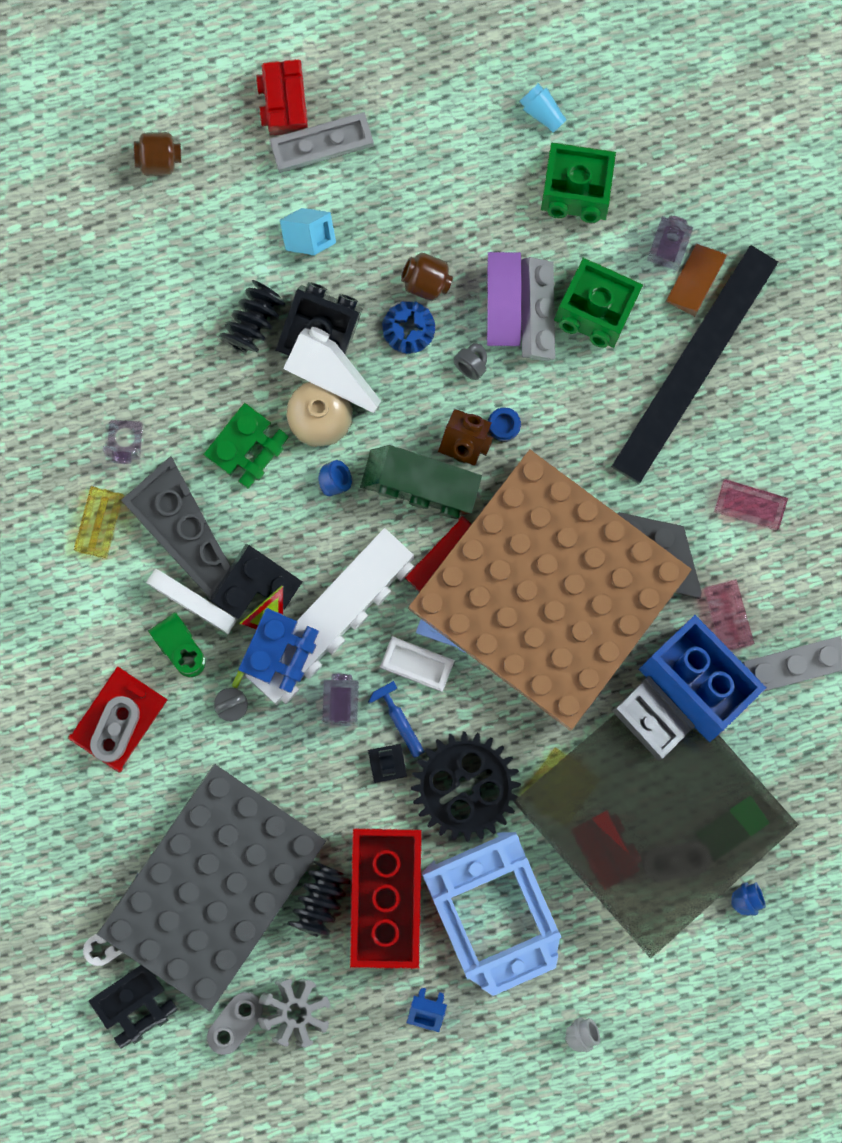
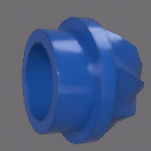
[731,882,766,916]

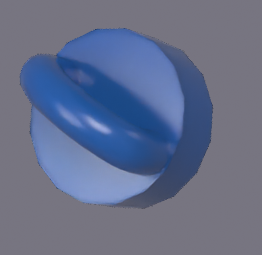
[319,460,352,497]

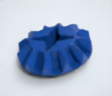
[382,301,435,354]

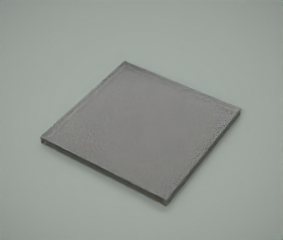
[514,714,799,958]

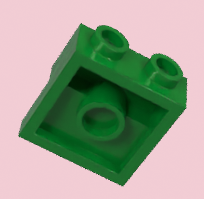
[541,142,616,223]
[554,257,643,348]

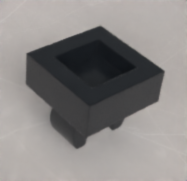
[368,744,407,784]

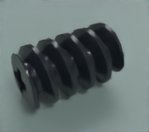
[218,280,286,355]
[287,861,352,937]

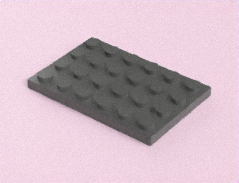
[97,764,326,1012]

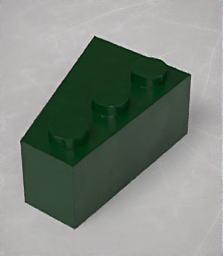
[360,445,482,519]

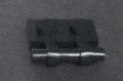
[88,965,178,1049]

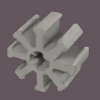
[258,978,330,1047]

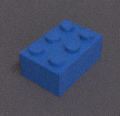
[638,615,766,743]

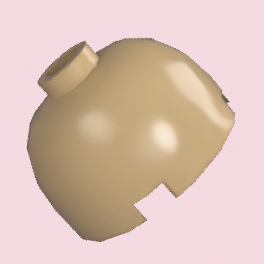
[286,382,353,447]

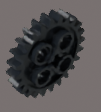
[411,731,521,842]

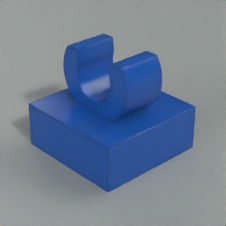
[406,988,447,1032]

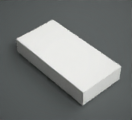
[380,636,455,692]

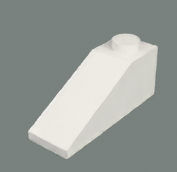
[283,327,381,413]

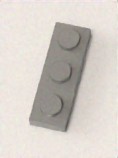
[270,112,374,173]
[521,257,555,361]
[742,636,842,692]

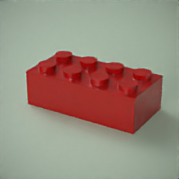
[350,829,422,969]

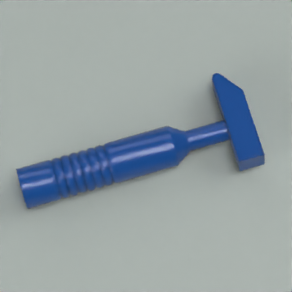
[368,681,425,758]

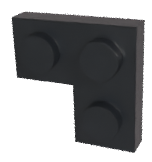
[209,544,303,619]

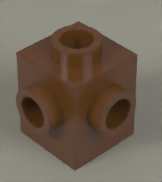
[438,408,493,466]

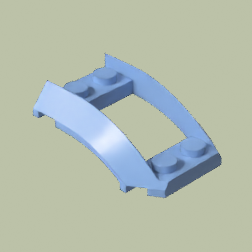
[422,832,562,996]

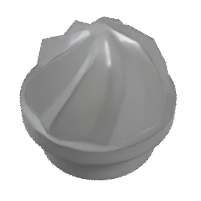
[565,1018,600,1052]

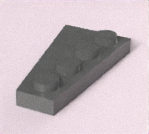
[121,456,230,598]

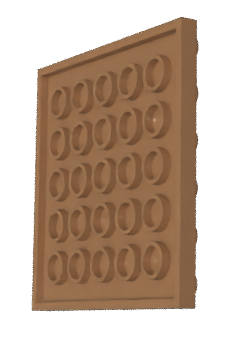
[408,449,692,731]

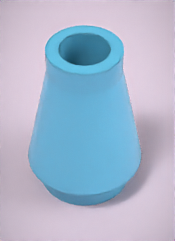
[519,83,567,133]

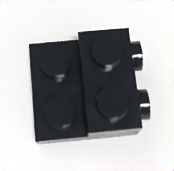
[275,282,363,356]

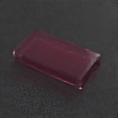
[714,479,788,531]
[703,579,755,651]

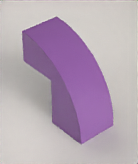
[487,252,521,346]

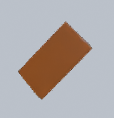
[666,244,727,317]

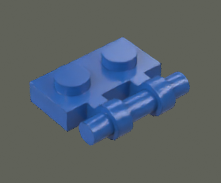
[238,608,319,693]

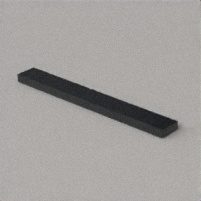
[611,245,778,484]

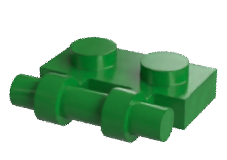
[203,402,289,489]

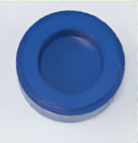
[488,407,521,442]

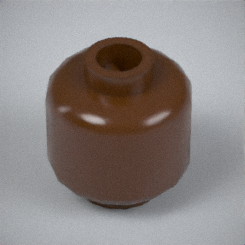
[134,132,181,176]
[401,253,453,301]

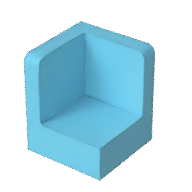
[280,208,336,255]

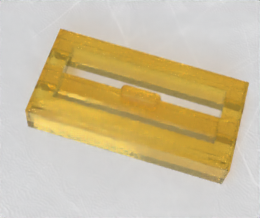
[74,486,124,559]

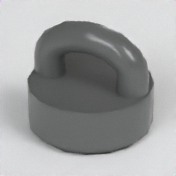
[453,343,487,380]
[214,688,248,722]

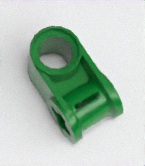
[148,612,206,678]

